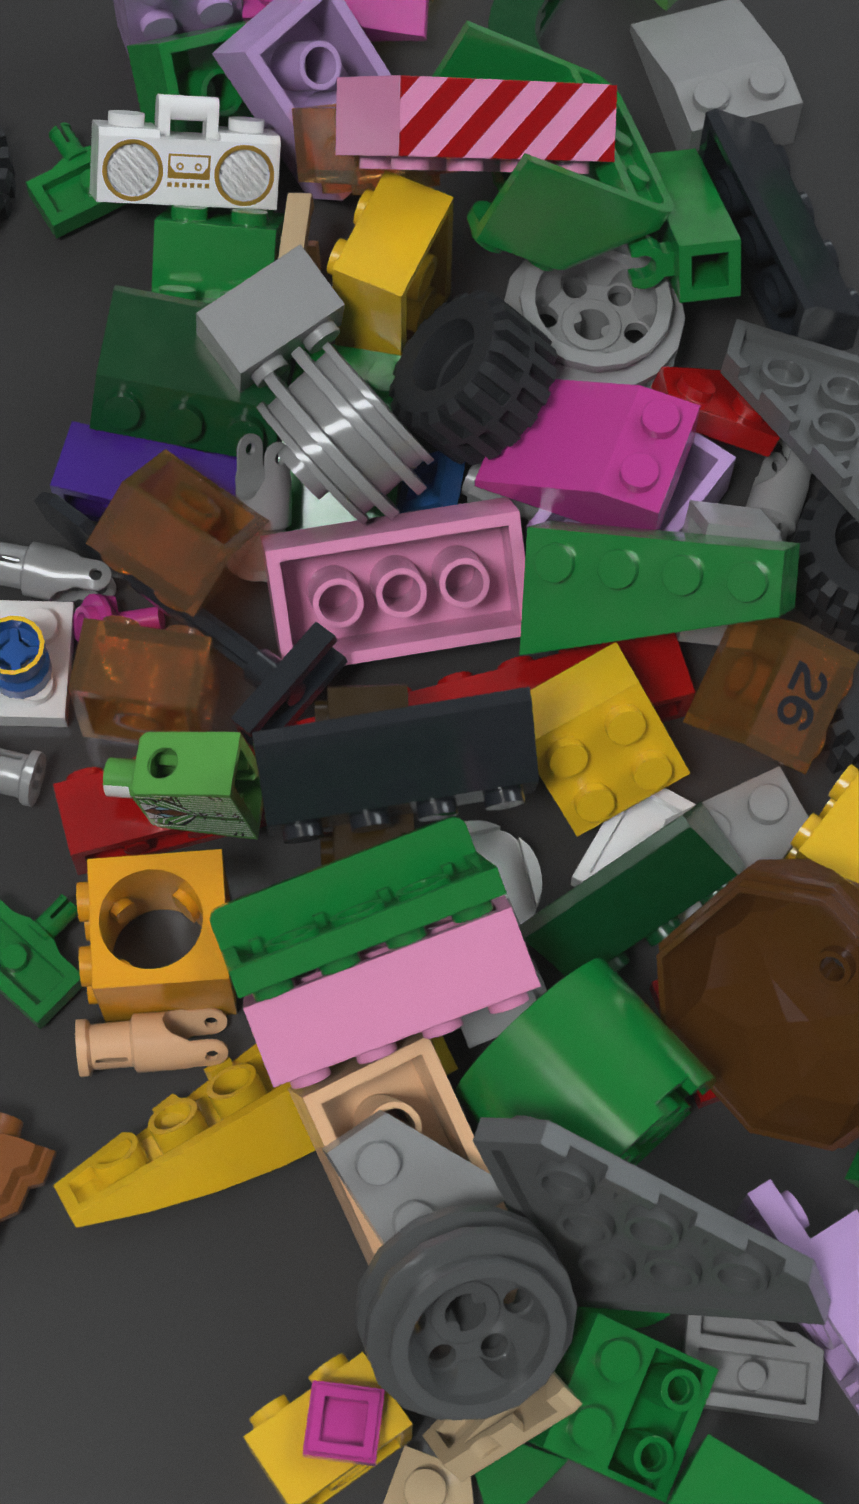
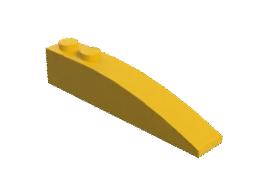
[53,1032,458,1228]

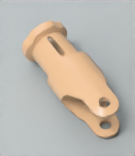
[75,1008,229,1077]

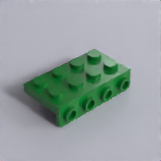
[209,816,507,1002]

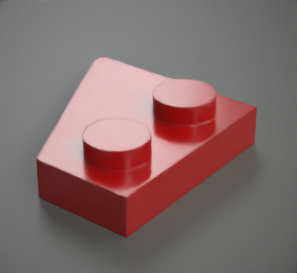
[651,366,780,457]

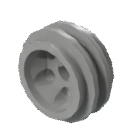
[504,244,685,389]
[256,342,434,524]

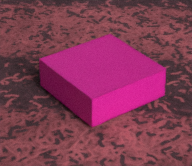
[302,1380,385,1466]

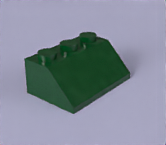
[89,285,293,462]
[519,802,746,976]

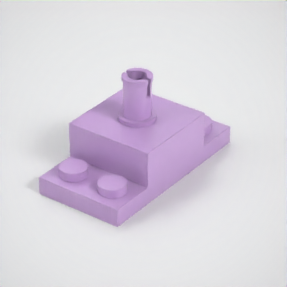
[733,1179,859,1414]

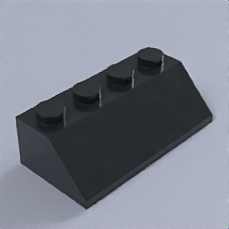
[698,109,859,351]
[252,687,539,844]

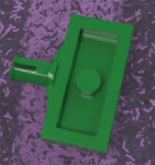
[26,122,128,239]
[0,894,82,1030]

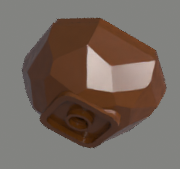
[656,859,859,1151]

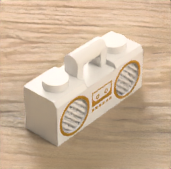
[90,94,281,210]

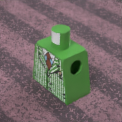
[103,732,263,840]

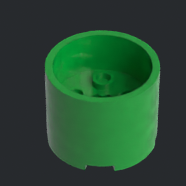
[454,958,717,1166]

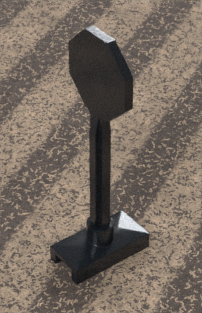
[34,492,348,750]

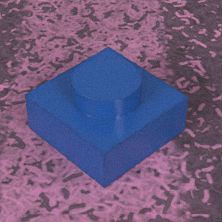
[397,451,465,514]

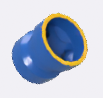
[0,616,52,699]

